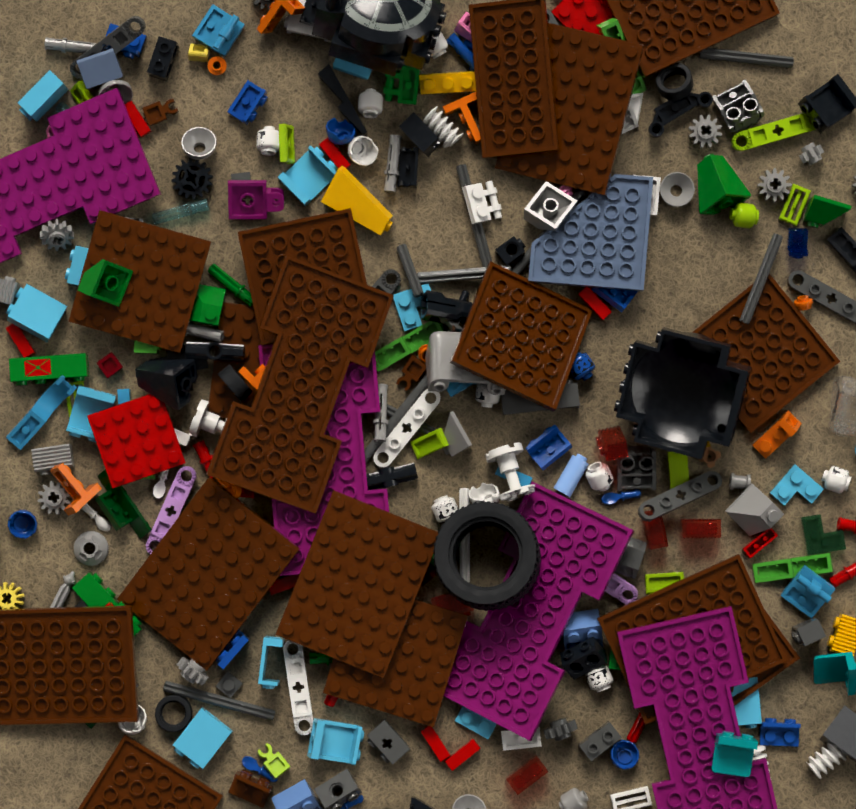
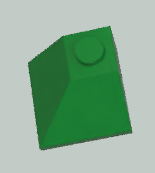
[803,195,852,229]
[77,259,133,307]
[190,284,226,327]

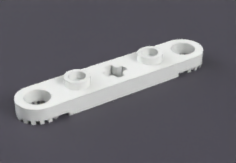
[373,389,441,467]
[283,640,313,735]

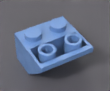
[562,609,603,650]
[271,779,323,809]

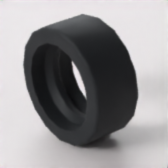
[656,63,694,101]
[218,364,253,401]
[155,695,192,732]

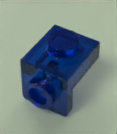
[787,228,808,259]

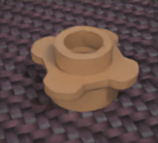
[698,446,721,468]

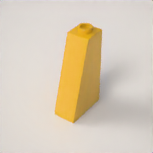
[321,166,393,235]

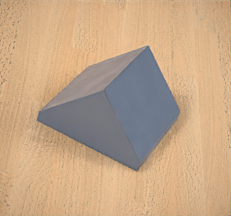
[76,48,123,89]

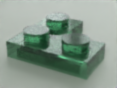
[801,514,846,555]

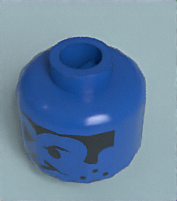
[570,352,595,381]

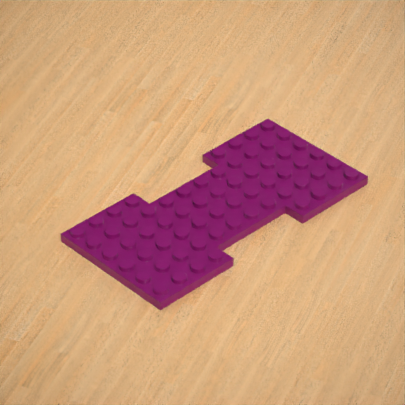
[0,88,162,264]
[258,344,389,576]
[444,482,634,741]
[617,606,777,809]

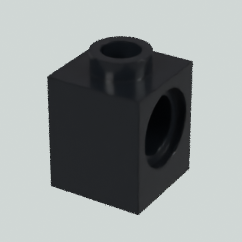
[495,236,526,265]

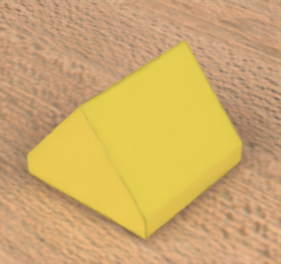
[188,43,209,62]

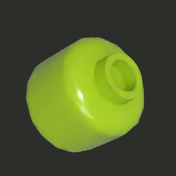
[729,202,759,229]

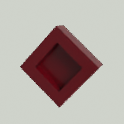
[97,352,124,379]

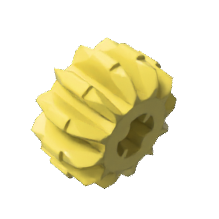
[0,582,25,609]

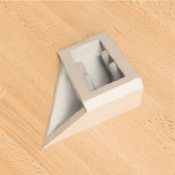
[622,93,643,134]

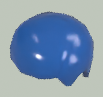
[326,118,356,145]
[8,510,38,539]
[610,740,639,770]

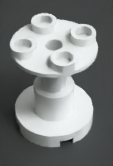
[189,399,225,437]
[485,442,535,502]

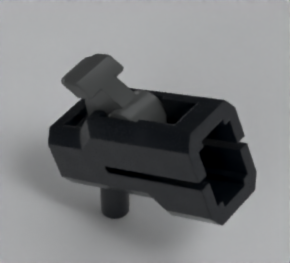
[421,290,472,332]

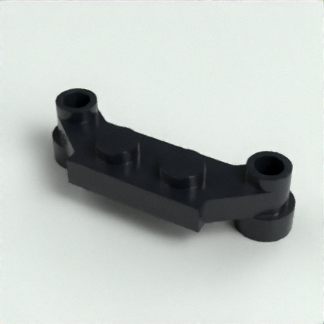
[648,92,713,138]

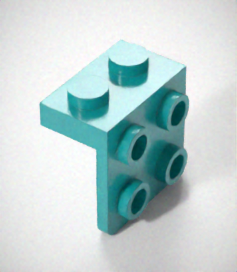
[813,652,856,696]
[711,731,758,777]

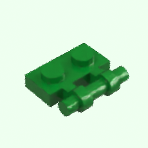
[383,64,420,105]

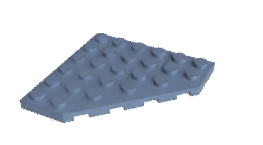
[528,174,653,291]

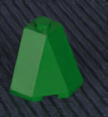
[697,154,751,215]

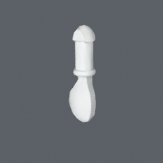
[153,469,169,499]
[81,503,111,532]

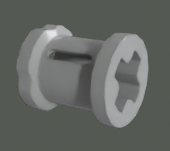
[729,473,751,490]

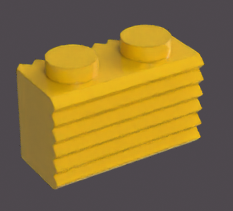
[827,614,856,657]

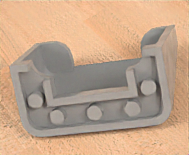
[425,331,506,395]

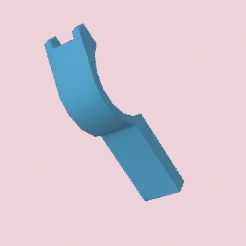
[6,375,77,450]

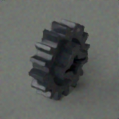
[171,158,213,200]

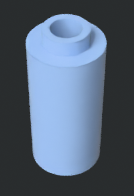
[554,453,589,497]

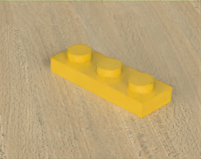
[419,71,476,94]

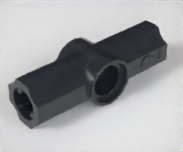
[185,342,245,362]
[367,463,418,490]

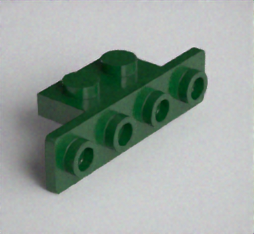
[95,469,152,539]

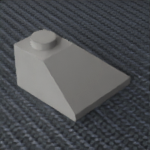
[524,181,578,231]
[442,411,472,457]
[725,483,784,536]

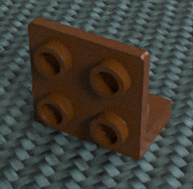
[228,769,273,808]

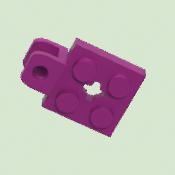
[228,180,284,219]

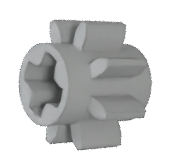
[799,142,824,166]

